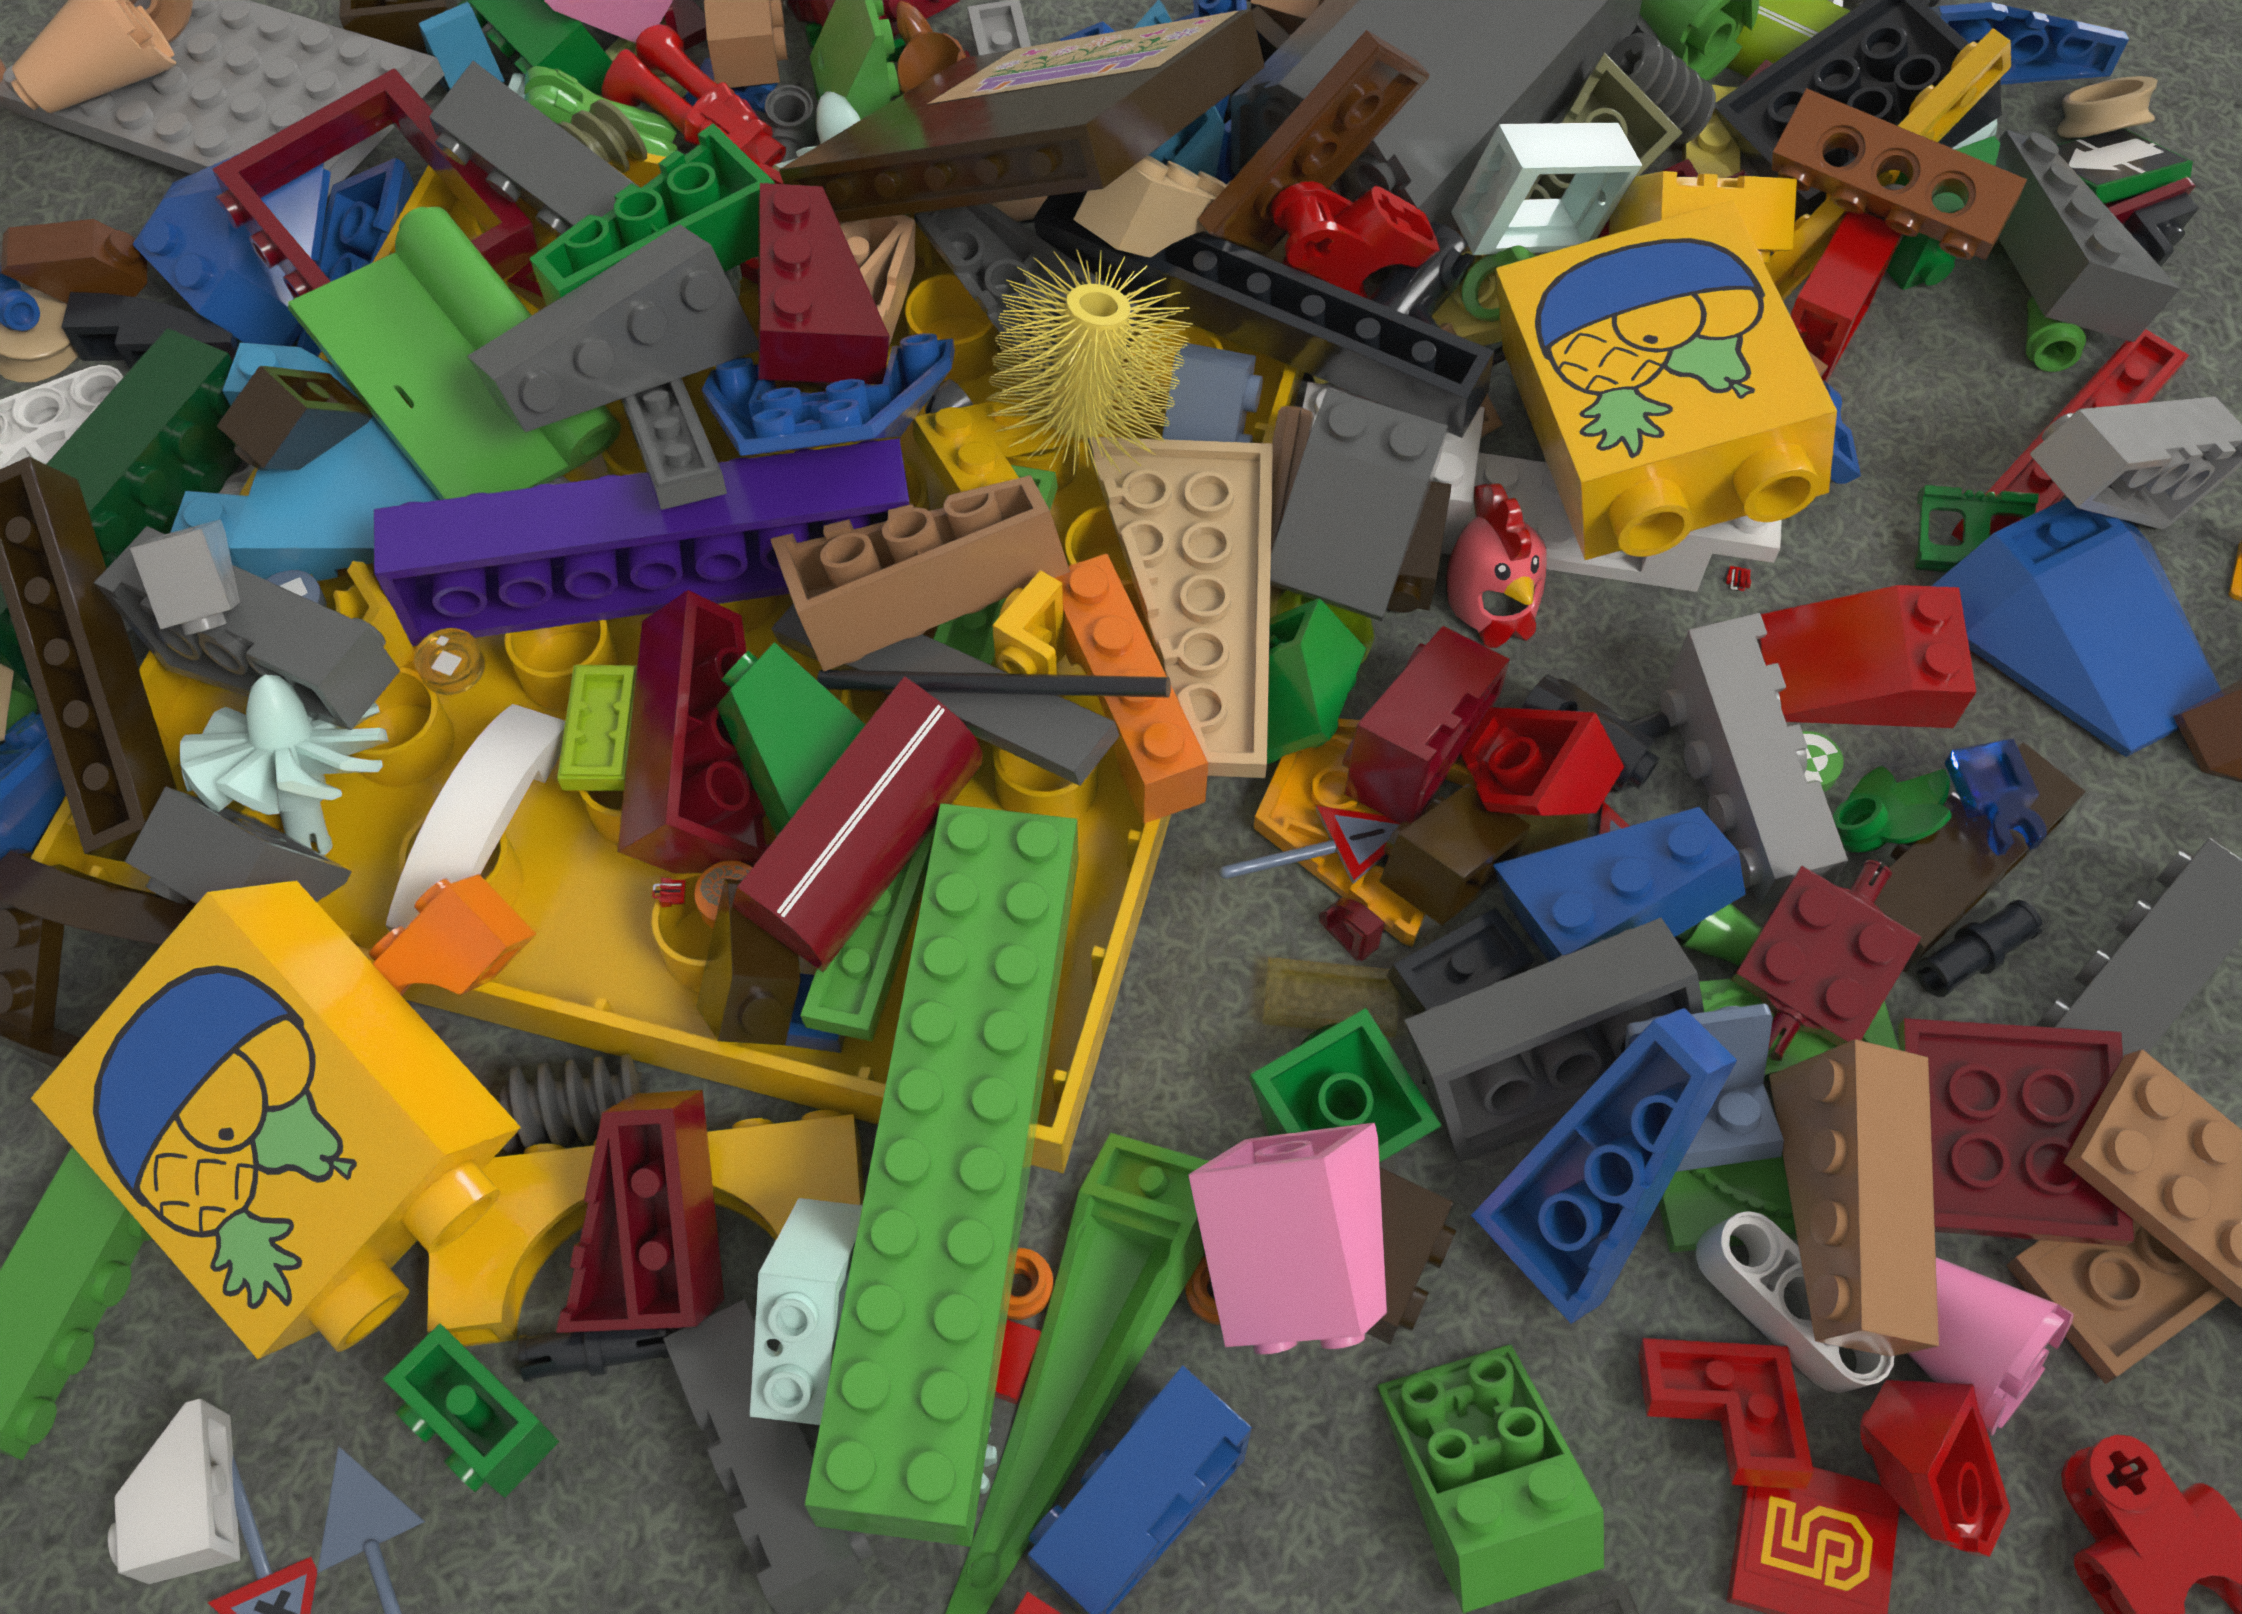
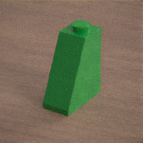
[716,642,866,836]

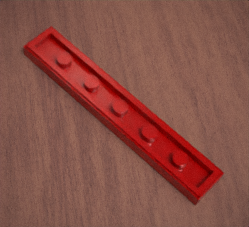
[1951,329,2189,542]

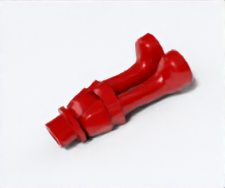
[602,24,786,167]

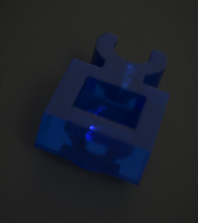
[1944,738,2047,856]

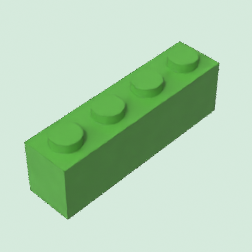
[0,1148,152,1461]

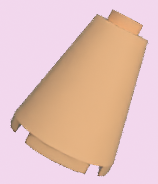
[11,0,176,114]

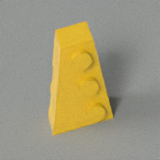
[1609,171,1797,263]

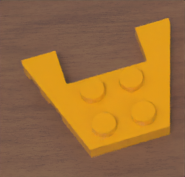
[1253,718,1477,947]

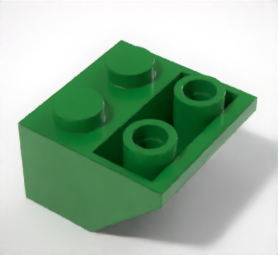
[1267,598,1366,764]

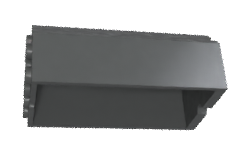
[1231,0,1642,271]

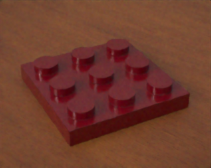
[1898,1018,2134,1246]

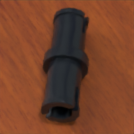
[1916,899,2043,998]
[518,1328,671,1383]

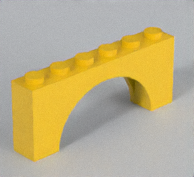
[427,1110,864,1347]

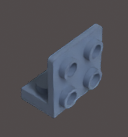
[1625,1004,1784,1172]

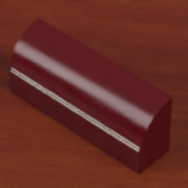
[732,676,983,973]

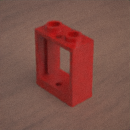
[1790,211,1902,382]

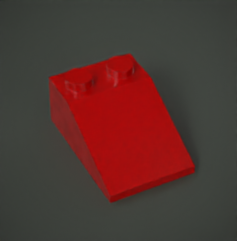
[1759,585,1976,728]

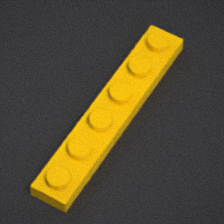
[1764,28,2011,301]

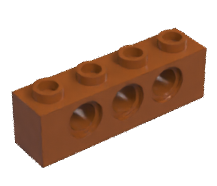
[1772,88,2027,260]

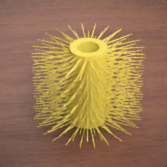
[986,249,1193,476]

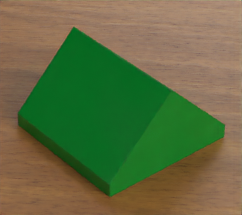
[1249,1008,1441,1164]

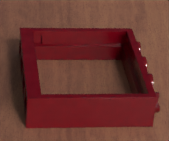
[212,68,539,299]

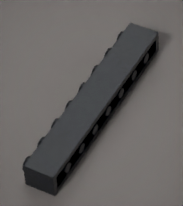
[1034,191,1494,438]

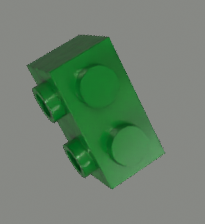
[383,1323,559,1498]

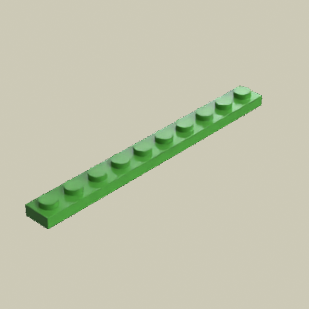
[800,465,1058,1042]

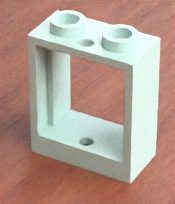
[1451,123,1642,255]
[750,1198,862,1425]

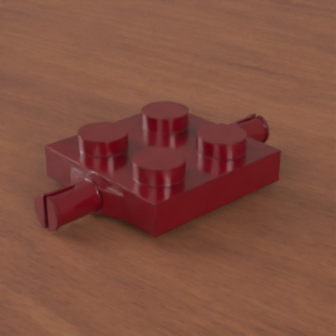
[1730,860,1921,1061]

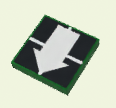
[2057,128,2193,204]

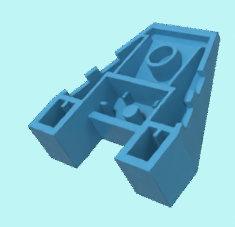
[170,343,440,581]

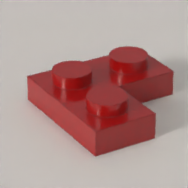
[1638,1338,1814,1489]

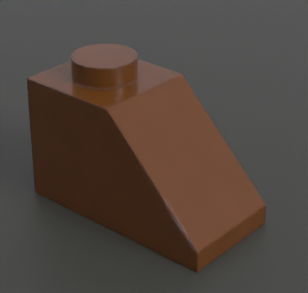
[1,219,147,304]

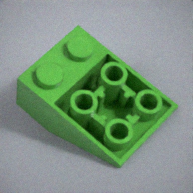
[810,0,900,119]
[1377,1344,1604,1613]

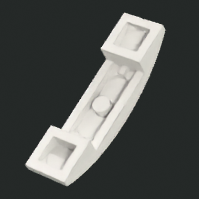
[386,704,566,931]

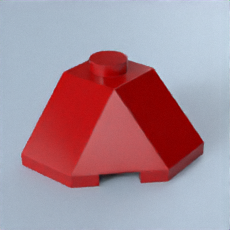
[1461,707,1624,816]
[1860,1380,2011,1557]

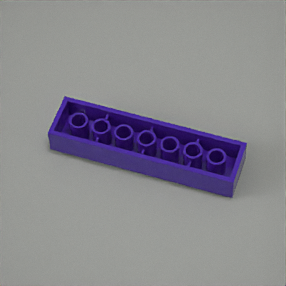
[374,438,910,647]

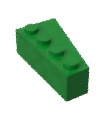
[529,123,775,306]

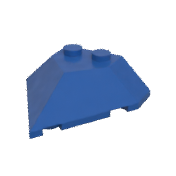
[132,153,331,346]

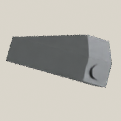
[914,203,1138,379]

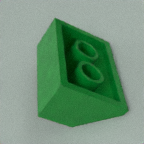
[457,0,613,94]

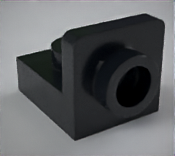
[2123,192,2199,267]

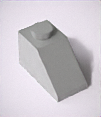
[130,519,240,635]

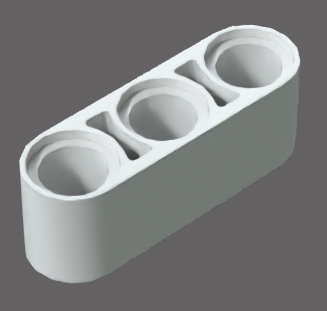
[1696,1211,1894,1393]

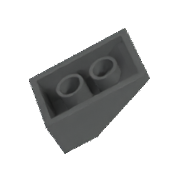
[1270,388,1448,622]

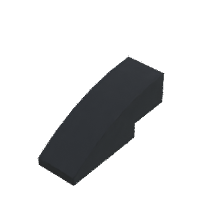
[61,292,239,369]

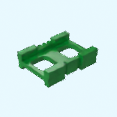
[1915,485,2039,572]

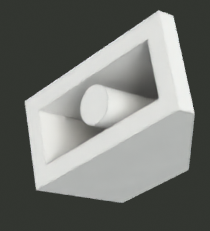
[108,1399,240,1584]

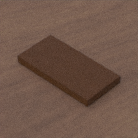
[1198,30,1430,255]

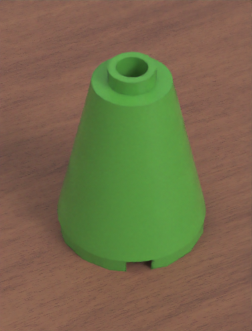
[1639,0,1760,81]

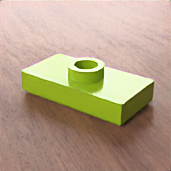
[557,665,637,791]

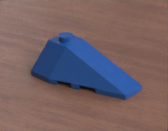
[1929,2,2129,85]
[297,158,415,357]

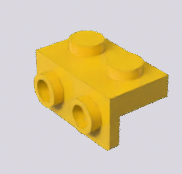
[992,570,1065,696]

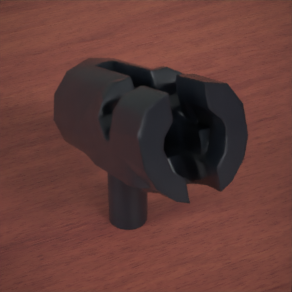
[1369,221,1475,329]
[1522,674,1670,793]

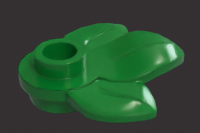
[1833,766,1952,852]

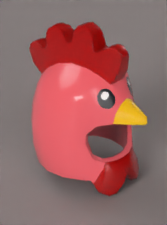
[1446,483,1547,648]

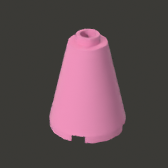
[1907,1257,2074,1436]

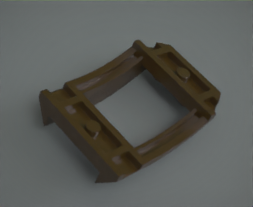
[0,848,196,1068]

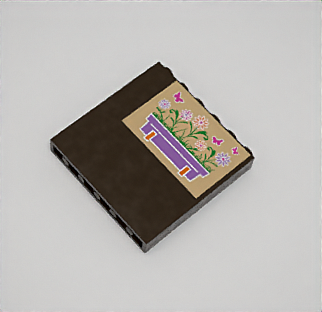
[779,9,1265,223]

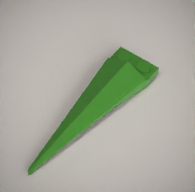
[945,1133,1209,1614]

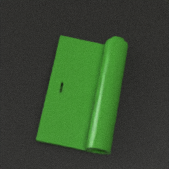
[288,207,621,500]

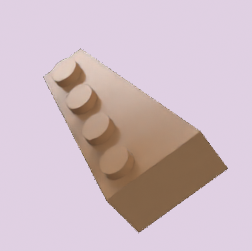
[704,0,788,88]
[770,475,1070,672]
[1769,1039,1939,1357]

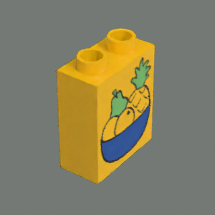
[1496,200,1837,560]
[31,881,521,1359]

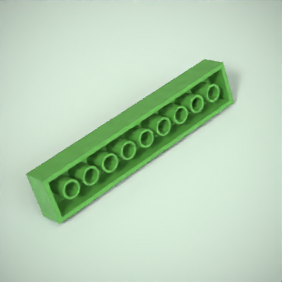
[805,803,1079,1547]

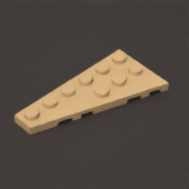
[1088,437,1273,778]

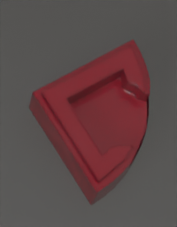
[1318,898,1385,961]

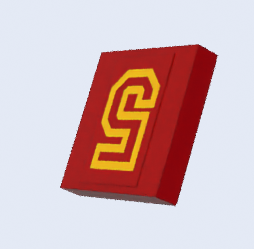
[1726,1467,1900,1614]

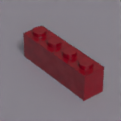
[617,590,771,874]

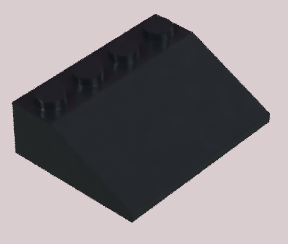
[1714,0,2002,221]

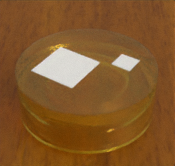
[414,628,485,695]

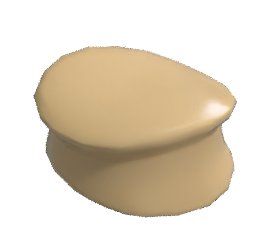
[2057,76,2158,139]
[0,289,78,382]

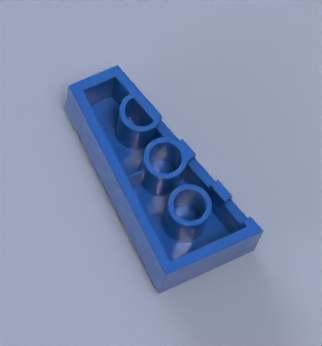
[1471,1008,1737,1324]

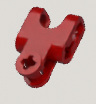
[1271,181,1440,299]
[2061,1434,2242,1614]

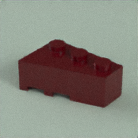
[758,183,890,384]
[1342,626,1510,824]
[556,1090,725,1333]

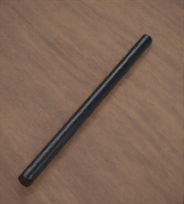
[817,670,1171,698]

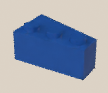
[1493,807,1746,962]
[1028,1365,1252,1614]

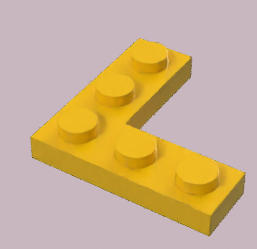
[913,391,1105,495]

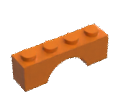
[1055,554,1208,824]
[369,874,537,996]

